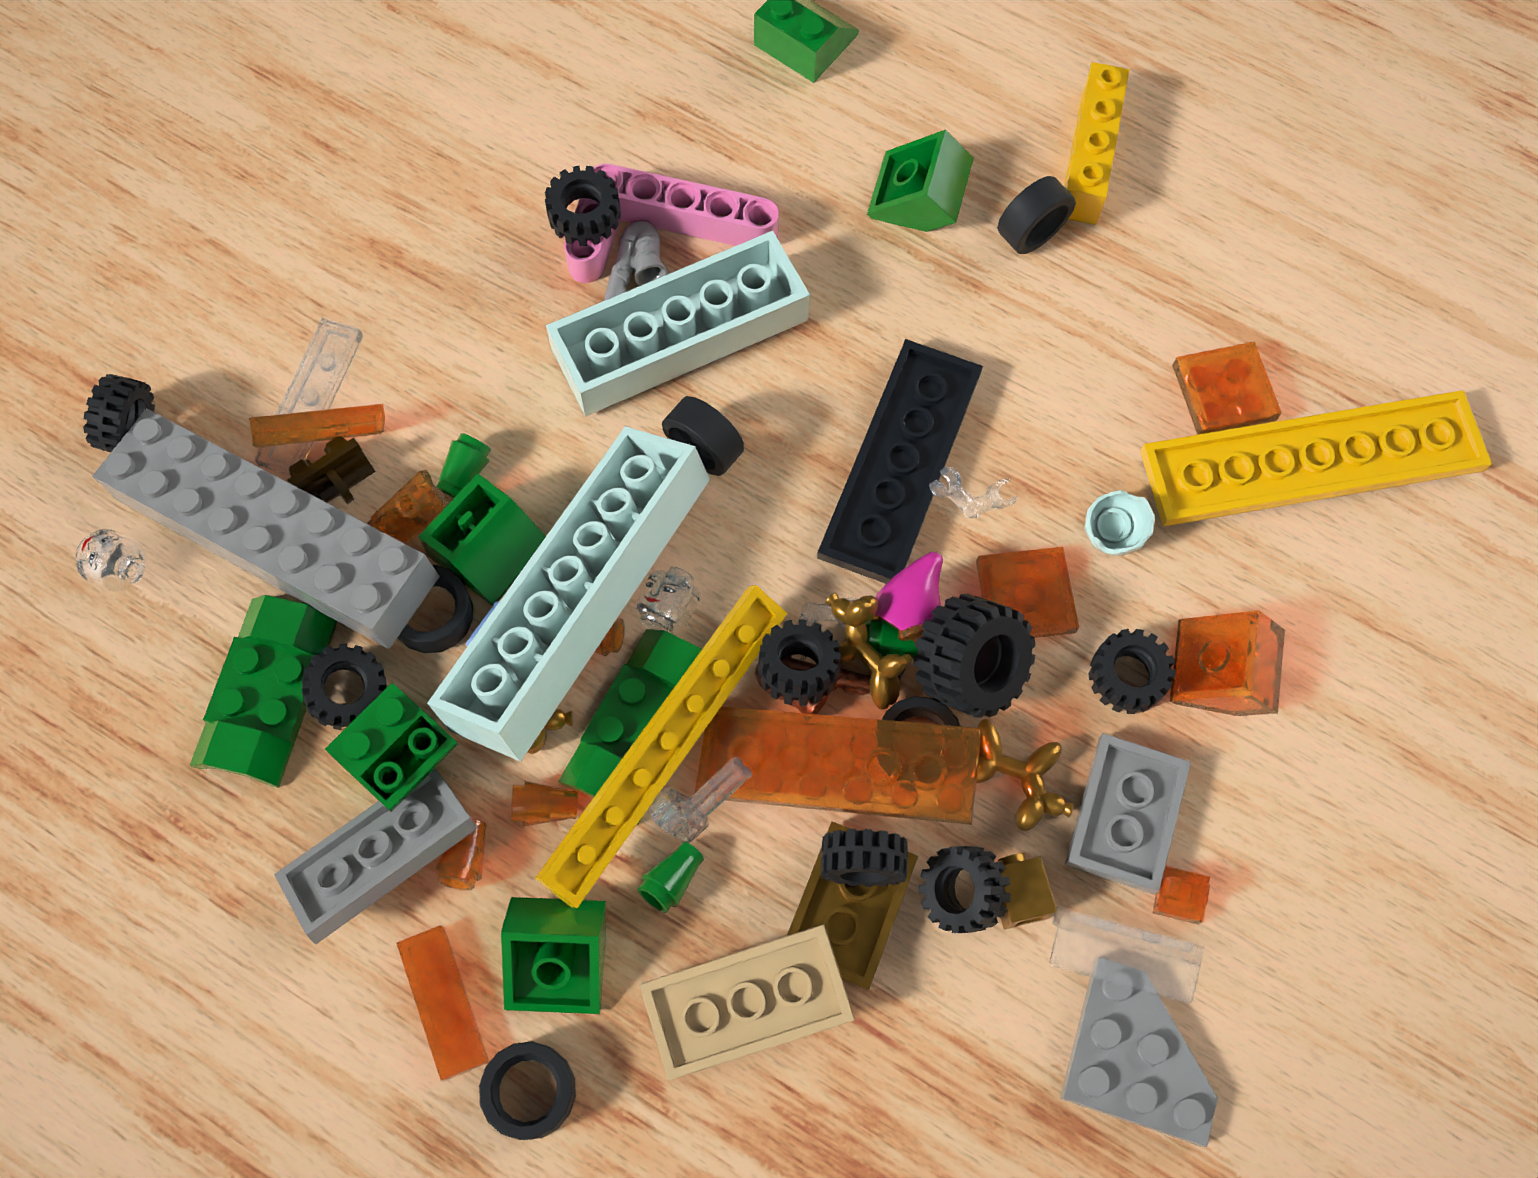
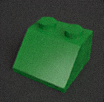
[754,0,859,83]
[867,129,974,232]
[501,897,606,1014]

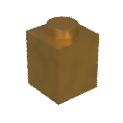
[998,853,1057,930]

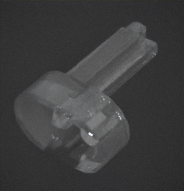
[648,756,752,843]

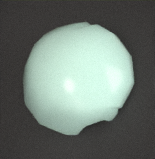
[1084,490,1155,556]

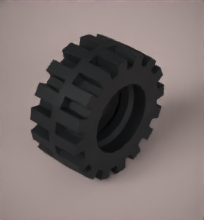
[545,166,621,246]
[83,374,155,453]
[758,619,841,706]
[1088,629,1176,714]
[302,644,386,730]
[821,829,908,887]
[919,846,1011,933]

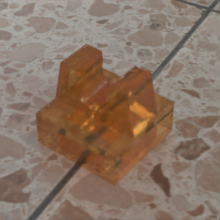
[1152,865,1210,925]

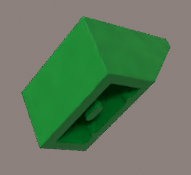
[418,473,546,606]
[325,682,458,812]

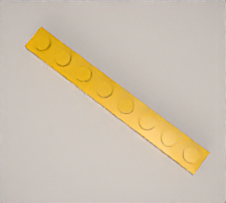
[535,585,788,909]

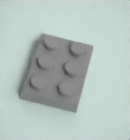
[1065,733,1191,895]

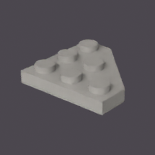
[1060,956,1217,1147]

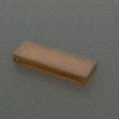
[249,404,385,448]
[396,925,489,1082]

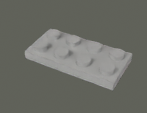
[274,768,477,945]

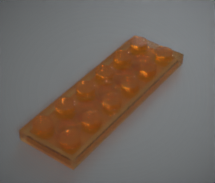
[694,707,981,825]

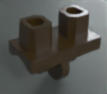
[287,436,376,504]

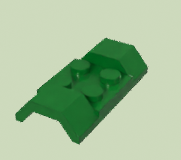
[190,595,338,788]
[558,629,702,825]

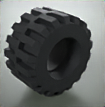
[913,594,1036,718]

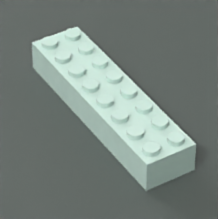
[427,426,710,762]

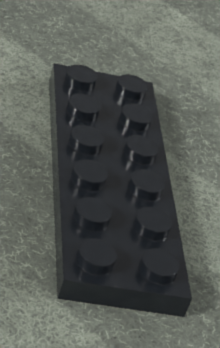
[817,339,983,584]

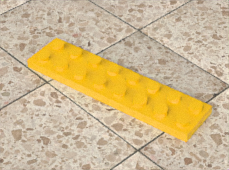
[1140,390,1492,527]

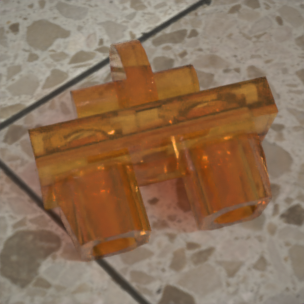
[367,470,450,545]

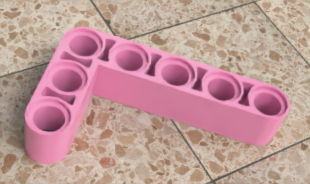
[564,164,779,283]

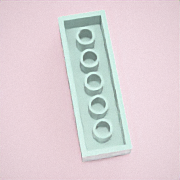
[546,231,810,417]

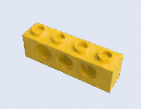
[1064,62,1130,225]

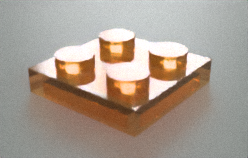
[1172,341,1282,435]
[976,547,1080,638]

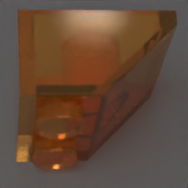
[1170,610,1285,716]

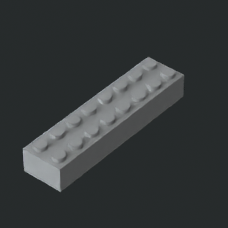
[92,408,440,649]

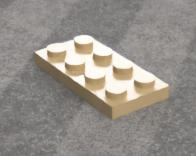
[639,924,855,1081]

